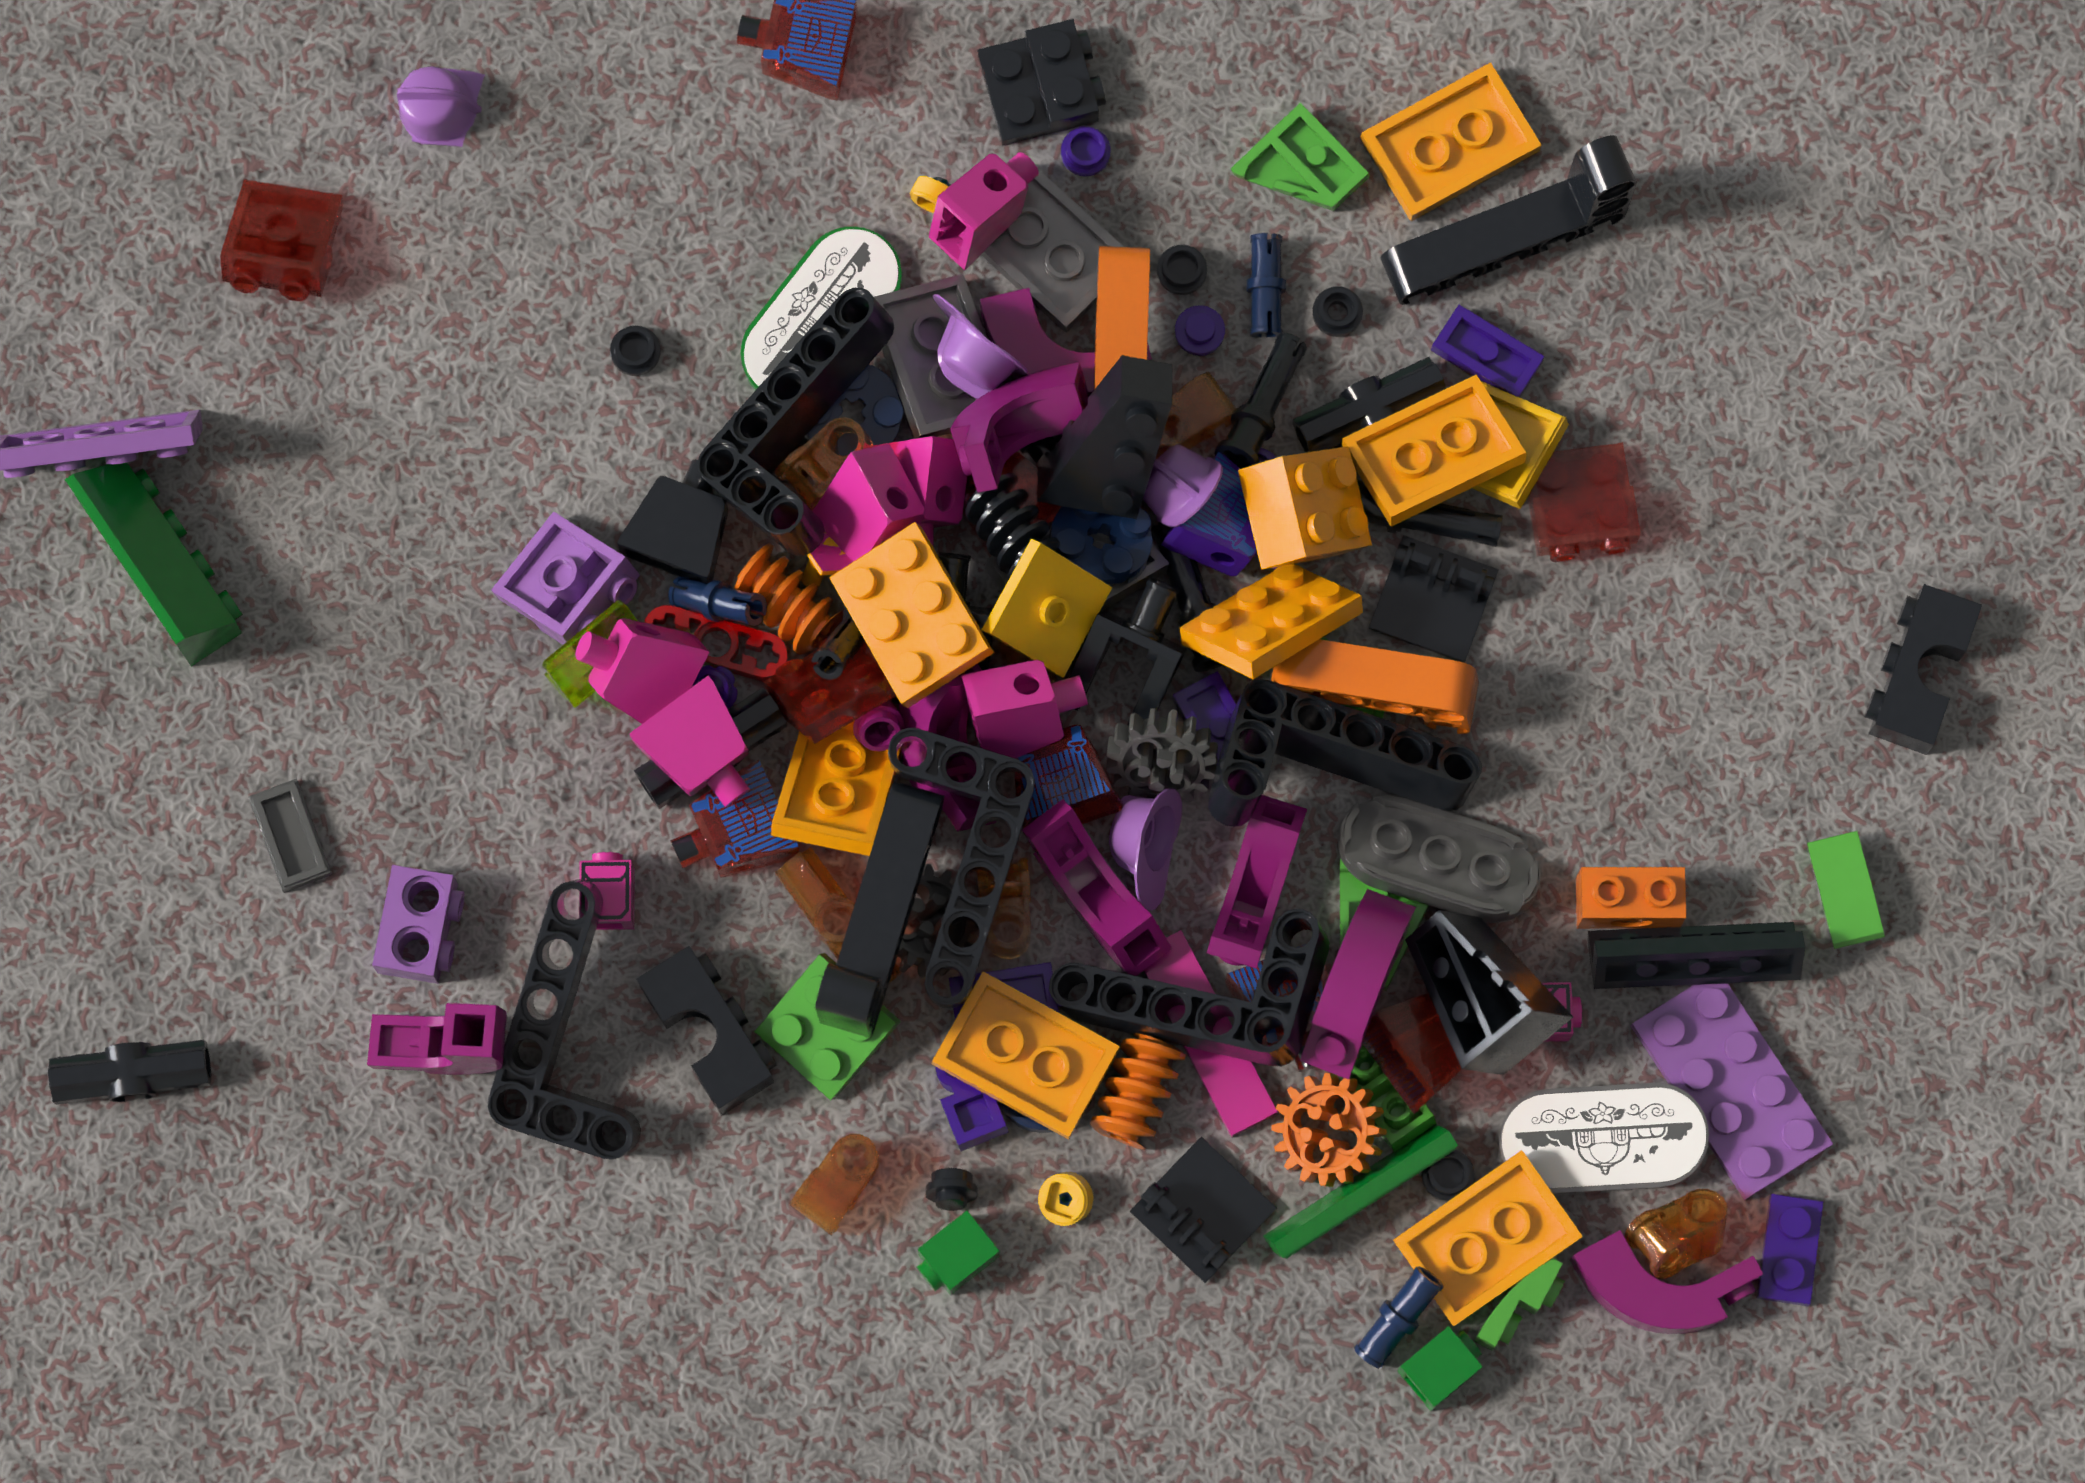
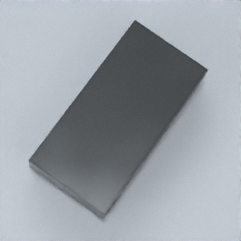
[248,778,332,893]

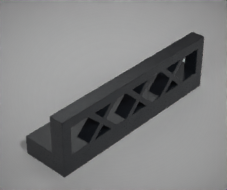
[1588,922,1805,989]

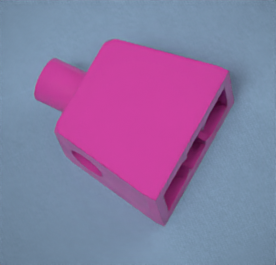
[929,152,1039,270]
[868,436,967,547]
[813,443,925,562]
[576,618,710,724]
[961,660,1088,759]
[629,675,750,808]

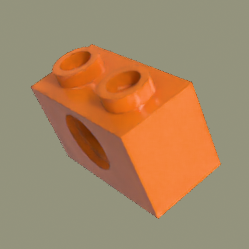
[1576,867,1686,929]

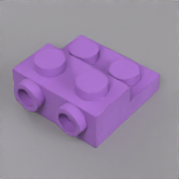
[491,511,640,653]

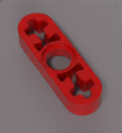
[644,605,788,682]

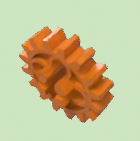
[1271,1073,1387,1187]

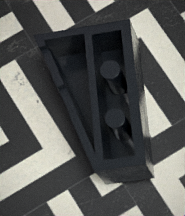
[1037,355,1172,519]
[1405,910,1573,1075]

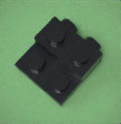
[977,19,1106,146]

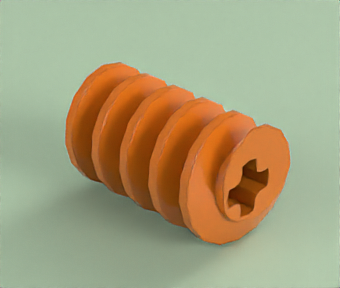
[734,543,843,655]
[1090,1033,1186,1150]

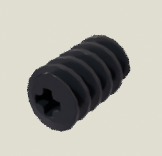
[965,472,1060,580]

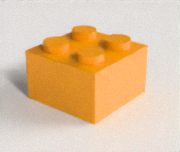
[1238,446,1372,570]

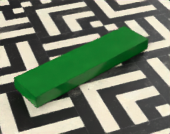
[1263,1124,1458,1259]

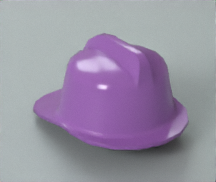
[397,66,485,147]
[933,294,1029,400]
[1143,444,1223,527]
[1109,788,1182,911]

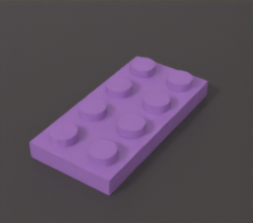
[0,409,203,478]
[1631,983,1833,1200]

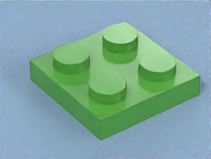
[754,953,901,1101]

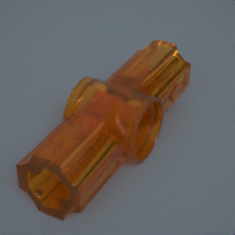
[775,847,902,984]

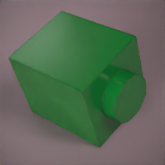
[916,1210,1000,1296]
[1397,1326,1483,1411]

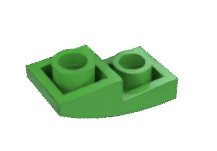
[1807,831,1885,949]
[1339,1032,1436,1152]
[1474,1259,1565,1351]

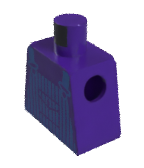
[1161,452,1277,576]

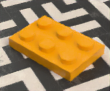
[1360,62,1542,221]
[1342,374,1526,527]
[829,522,994,709]
[1180,564,1363,679]
[771,707,901,856]
[932,971,1120,1140]
[1393,1150,1583,1327]

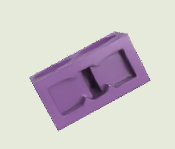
[372,865,465,984]

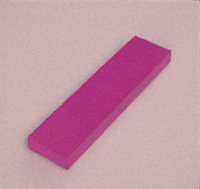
[1143,930,1278,1138]

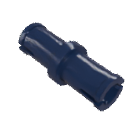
[1246,233,1286,337]
[668,576,767,626]
[1354,1266,1444,1369]

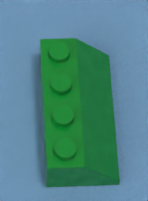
[64,463,243,667]

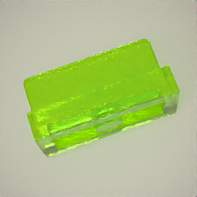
[542,600,638,708]

